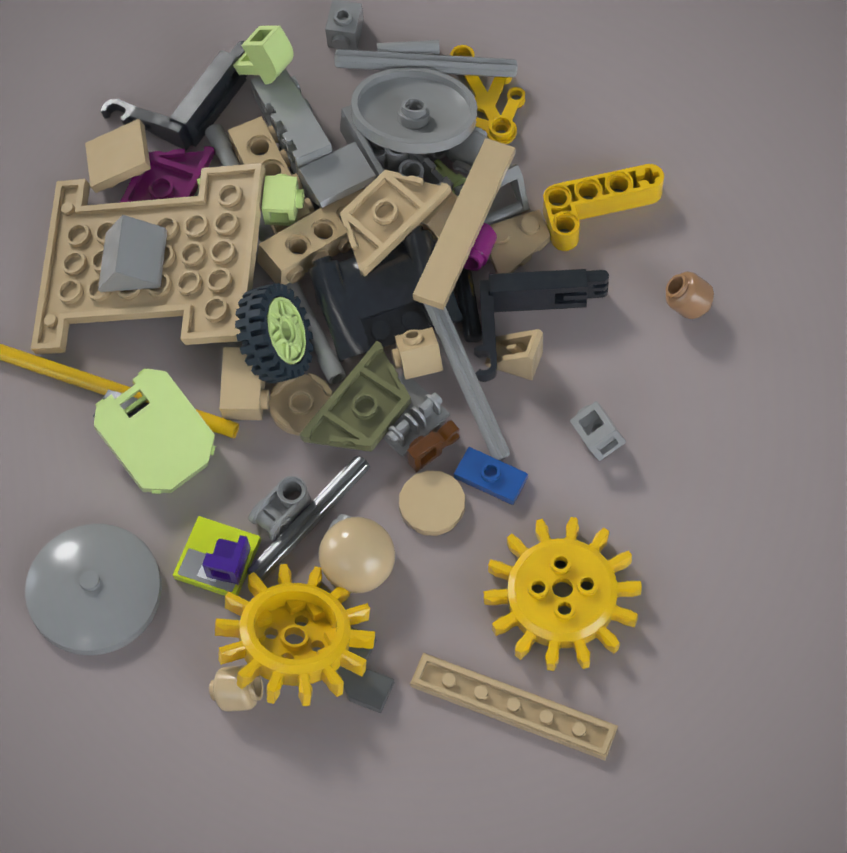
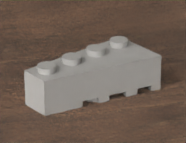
[251,68,334,181]
[340,105,453,190]

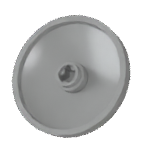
[351,67,477,154]
[25,524,162,655]

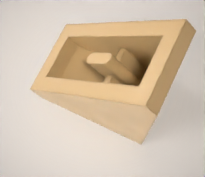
[485,329,543,381]

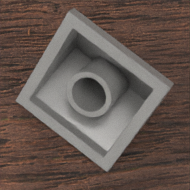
[299,142,377,208]
[98,215,167,292]

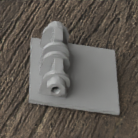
[383,374,450,457]

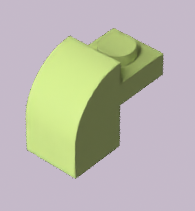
[233,26,294,85]

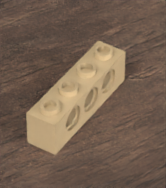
[228,116,315,234]
[257,188,364,285]

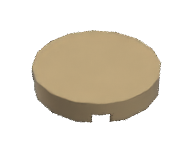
[269,373,332,436]
[399,470,465,536]

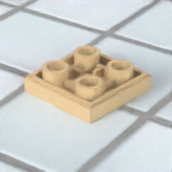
[85,119,151,193]

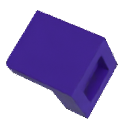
[202,535,251,585]

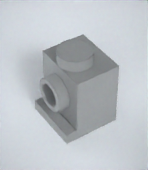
[570,401,626,461]

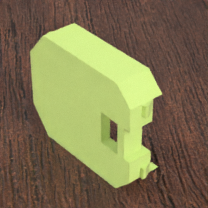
[94,368,216,494]

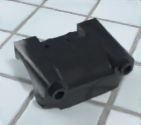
[309,226,463,362]

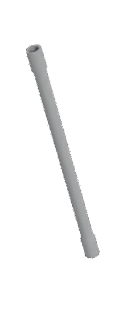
[205,124,346,384]

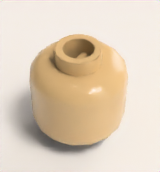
[209,665,263,712]

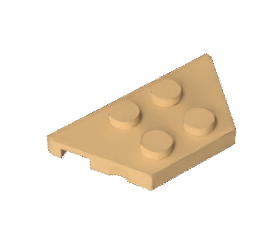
[340,170,452,277]

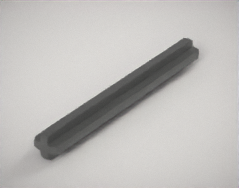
[247,456,370,581]

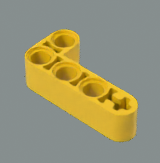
[543,164,664,251]

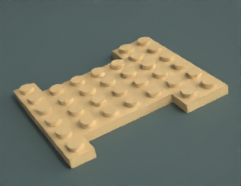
[31,163,266,355]

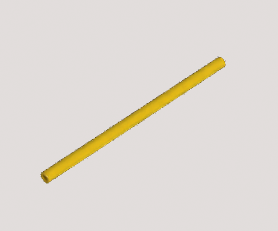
[0,344,239,439]

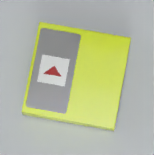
[173,516,262,596]

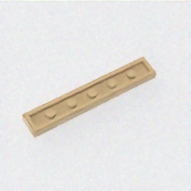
[413,138,515,310]
[410,653,618,761]

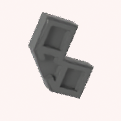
[337,627,395,713]

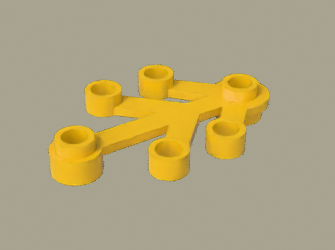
[450,45,525,145]

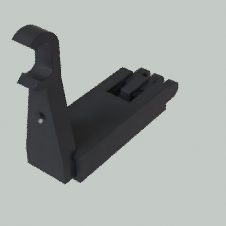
[101,41,247,151]
[474,269,609,382]

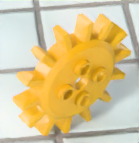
[483,517,642,671]
[215,564,375,706]

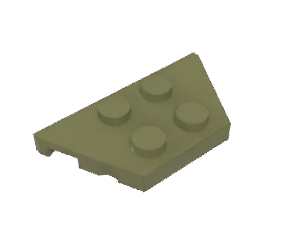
[300,341,412,452]

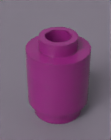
[463,223,497,271]

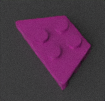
[119,146,215,203]

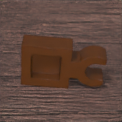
[407,420,460,473]

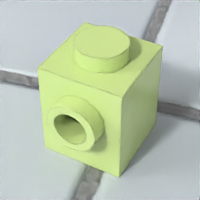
[261,174,304,226]

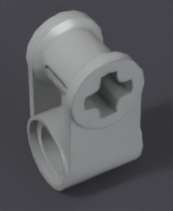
[248,476,311,541]

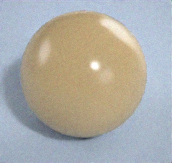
[319,517,395,593]

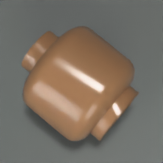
[666,271,714,319]

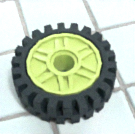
[235,283,313,383]

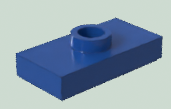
[454,447,528,505]

